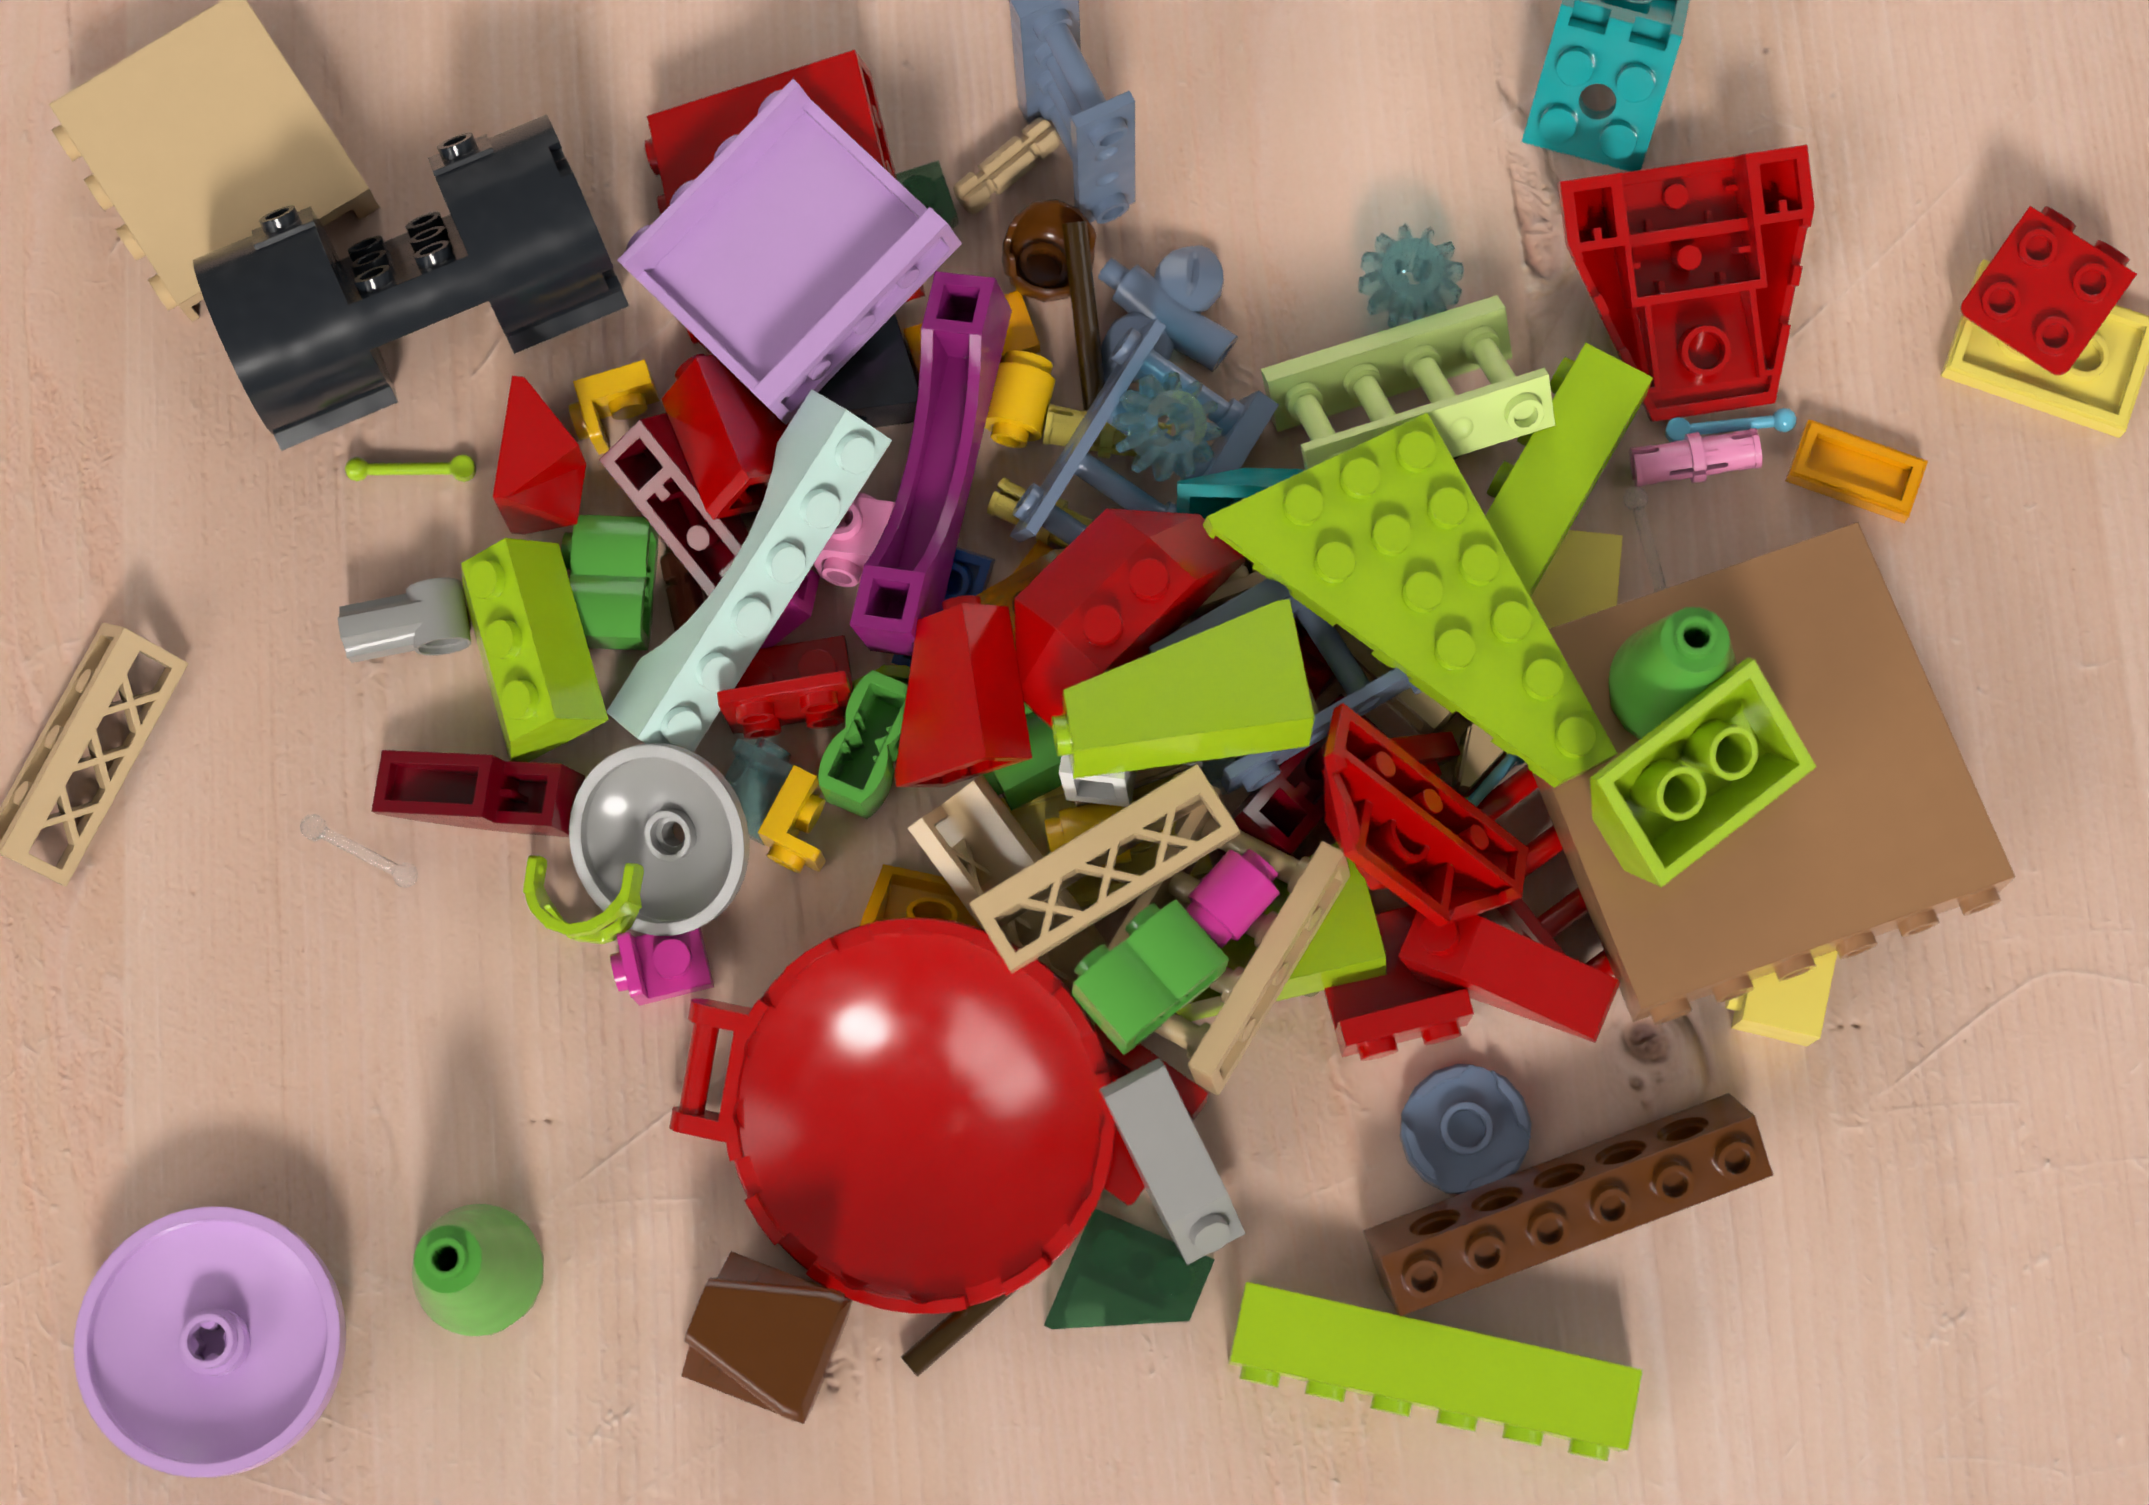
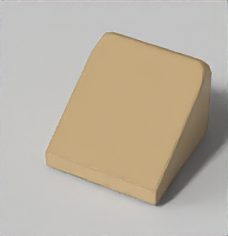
[1451,723,1504,797]

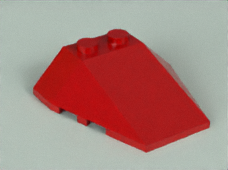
[1558,144,1815,422]

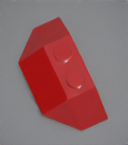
[1014,508,1246,730]
[1324,703,1529,927]

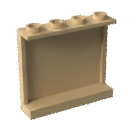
[49,0,380,322]

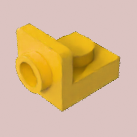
[568,359,660,455]
[757,765,826,874]

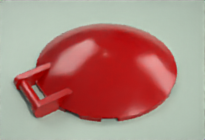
[669,917,1117,1314]

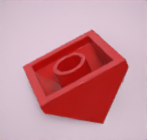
[493,375,586,535]

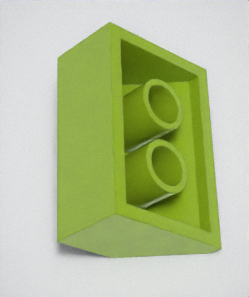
[461,538,609,762]
[1590,657,1817,887]

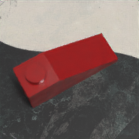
[1398,911,1620,1043]

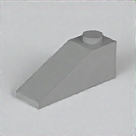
[1100,1058,1246,1265]

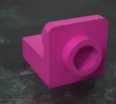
[610,927,714,1006]

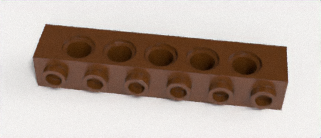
[1363,1093,1773,1317]

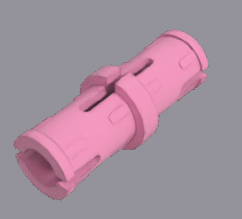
[1629,428,1762,487]

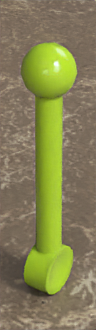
[345,455,476,482]

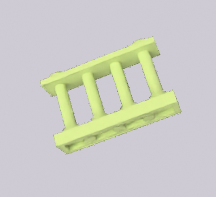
[1261,295,1555,470]

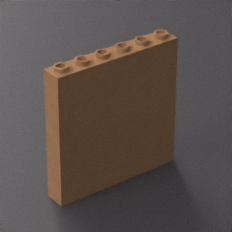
[1532,522,2015,1025]

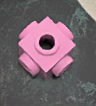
[814,492,895,587]

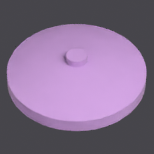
[74,1207,346,1477]

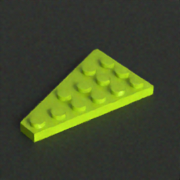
[1202,413,1618,788]

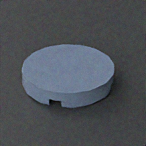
[1400,1064,1531,1195]

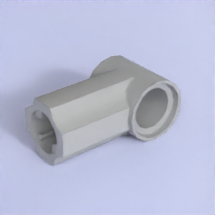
[338,578,471,663]

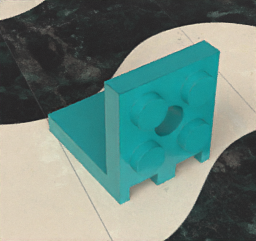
[1522,0,1690,172]

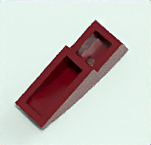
[371,750,586,837]

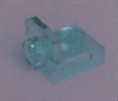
[725,738,793,845]

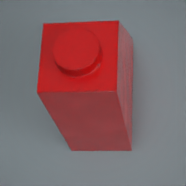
[661,353,790,520]
[895,595,1032,787]

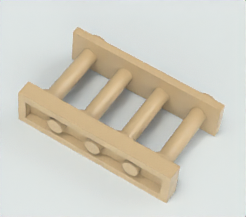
[1084,784,1351,1096]

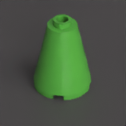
[1609,607,1737,740]
[412,1204,544,1336]

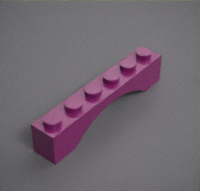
[850,271,1012,657]

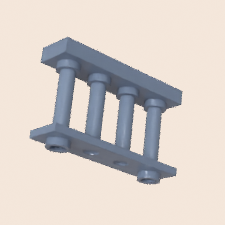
[1009,0,1135,224]
[1010,319,1279,545]
[1148,579,1422,794]

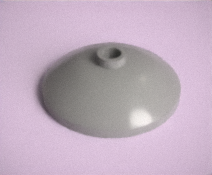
[569,743,750,936]

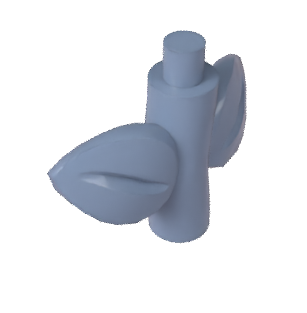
[1098,245,1238,383]

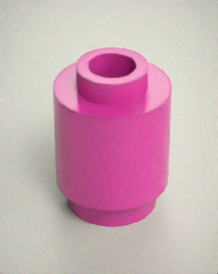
[1185,848,1279,949]

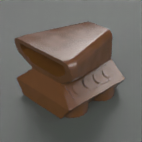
[681,1251,853,1424]

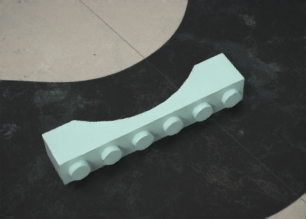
[606,389,892,752]

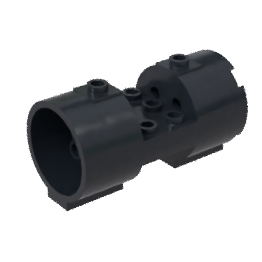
[193,115,629,451]

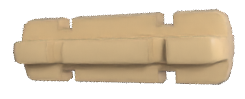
[953,118,1060,214]

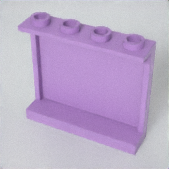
[617,79,962,425]

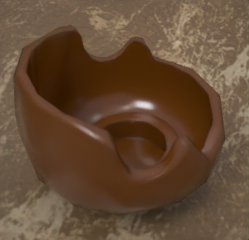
[1002,199,1097,302]

